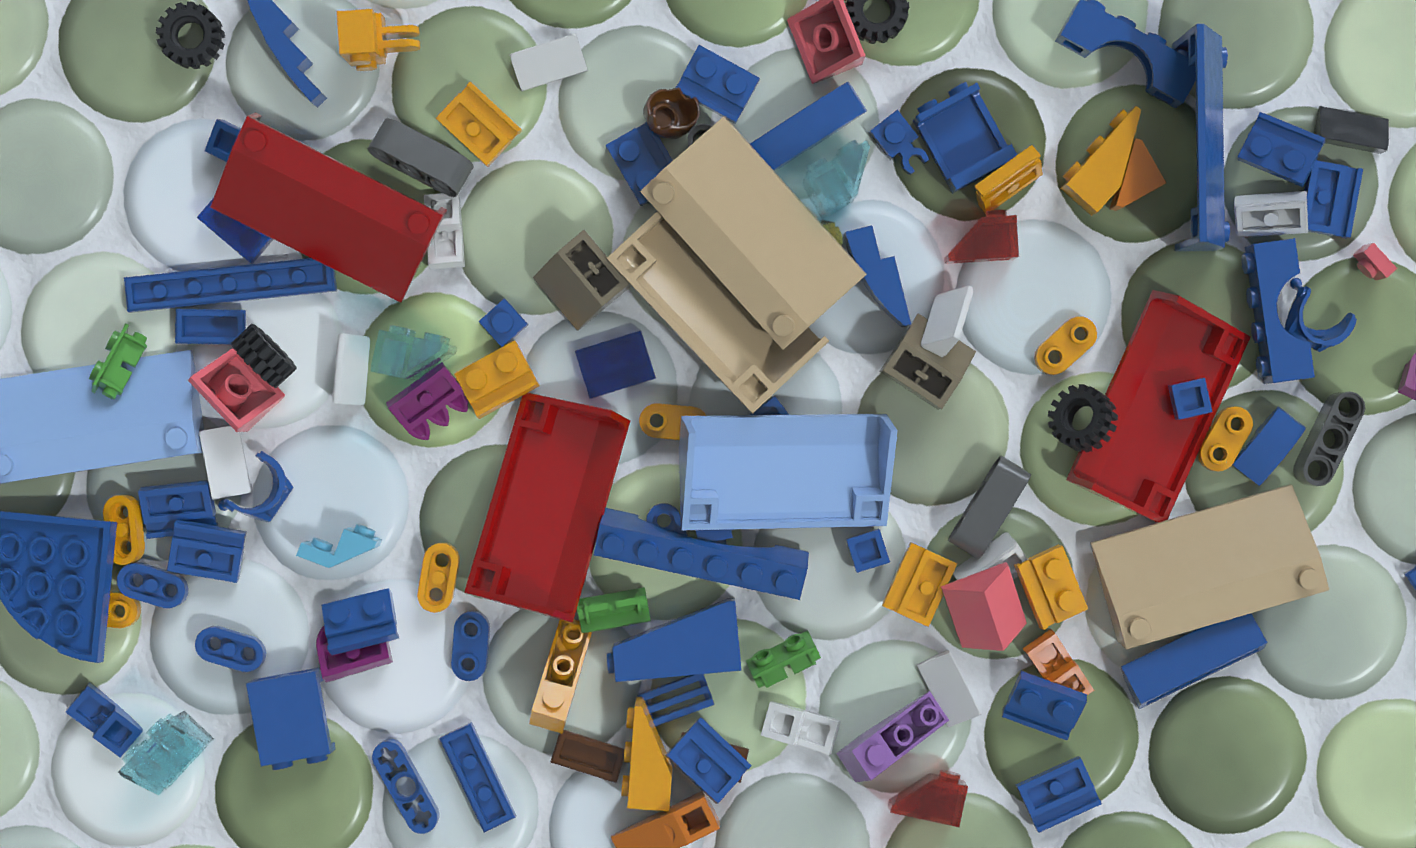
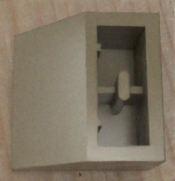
[533,230,631,331]
[879,313,976,410]

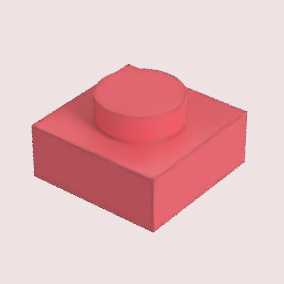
[1353,243,1397,280]

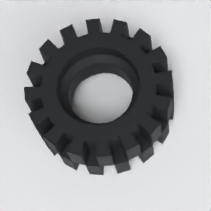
[846,0,910,44]
[156,2,225,69]
[231,324,297,388]
[1048,384,1118,452]

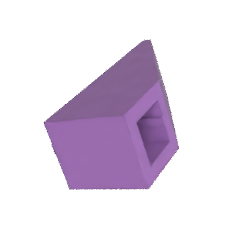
[836,691,949,782]

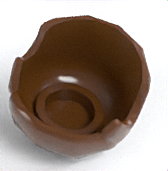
[643,88,701,139]

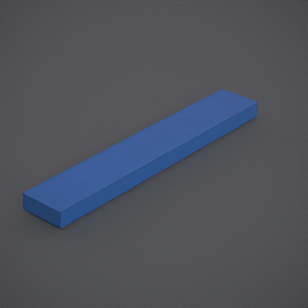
[124,258,337,313]

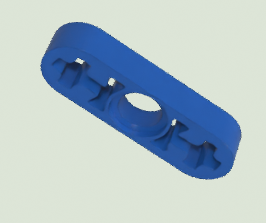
[372,739,440,834]

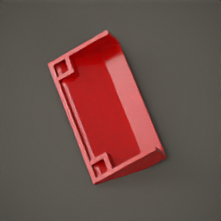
[210,112,447,303]
[1066,290,1251,523]
[464,393,631,623]

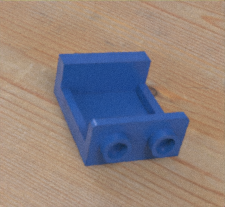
[913,82,1017,194]
[246,667,336,770]

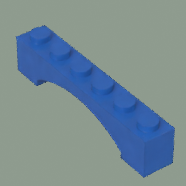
[594,508,809,600]

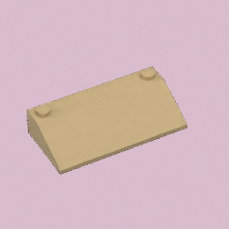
[640,116,867,350]
[606,211,829,414]
[1090,484,1329,650]

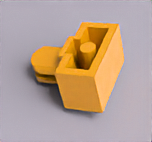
[336,9,421,71]

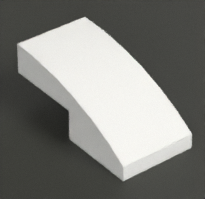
[424,193,465,270]
[761,701,841,755]

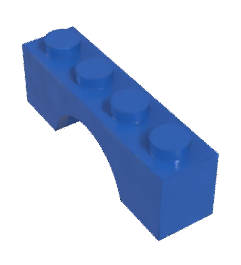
[1055,0,1196,109]
[1241,238,1315,384]

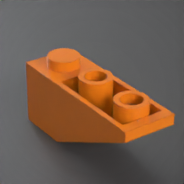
[611,791,720,848]

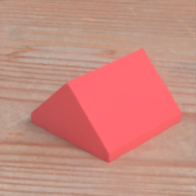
[787,0,866,84]
[188,348,285,432]
[941,562,1027,651]

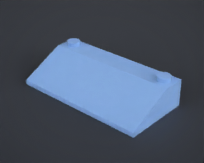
[0,350,204,484]
[679,414,898,530]

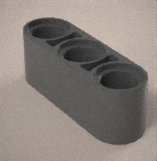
[367,118,474,197]
[1293,392,1366,486]
[948,455,1031,559]

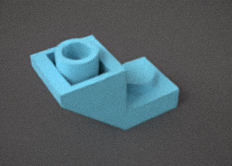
[296,524,382,568]

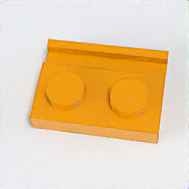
[436,81,522,167]
[975,145,1043,215]
[454,340,540,419]
[882,542,957,627]
[1014,544,1088,630]

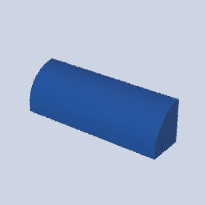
[1121,613,1268,709]

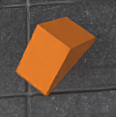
[1110,138,1166,211]

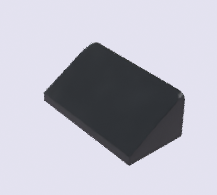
[1314,106,1389,154]

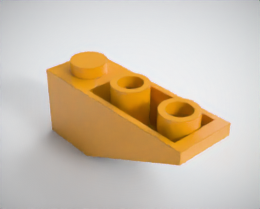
[1060,106,1141,216]
[529,619,592,734]
[621,697,673,811]

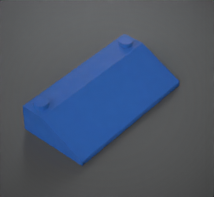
[1172,24,1230,251]

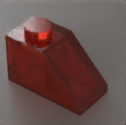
[944,210,1019,264]
[888,770,968,827]

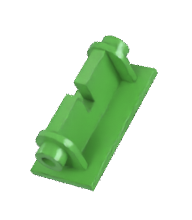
[89,323,147,399]
[577,587,651,633]
[746,630,821,688]

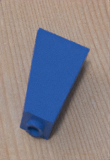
[607,598,742,682]

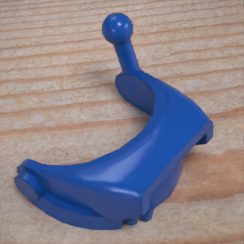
[1284,278,1357,352]
[218,451,294,522]

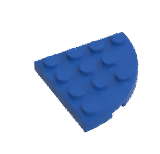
[0,511,117,663]

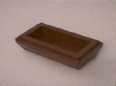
[550,730,625,783]

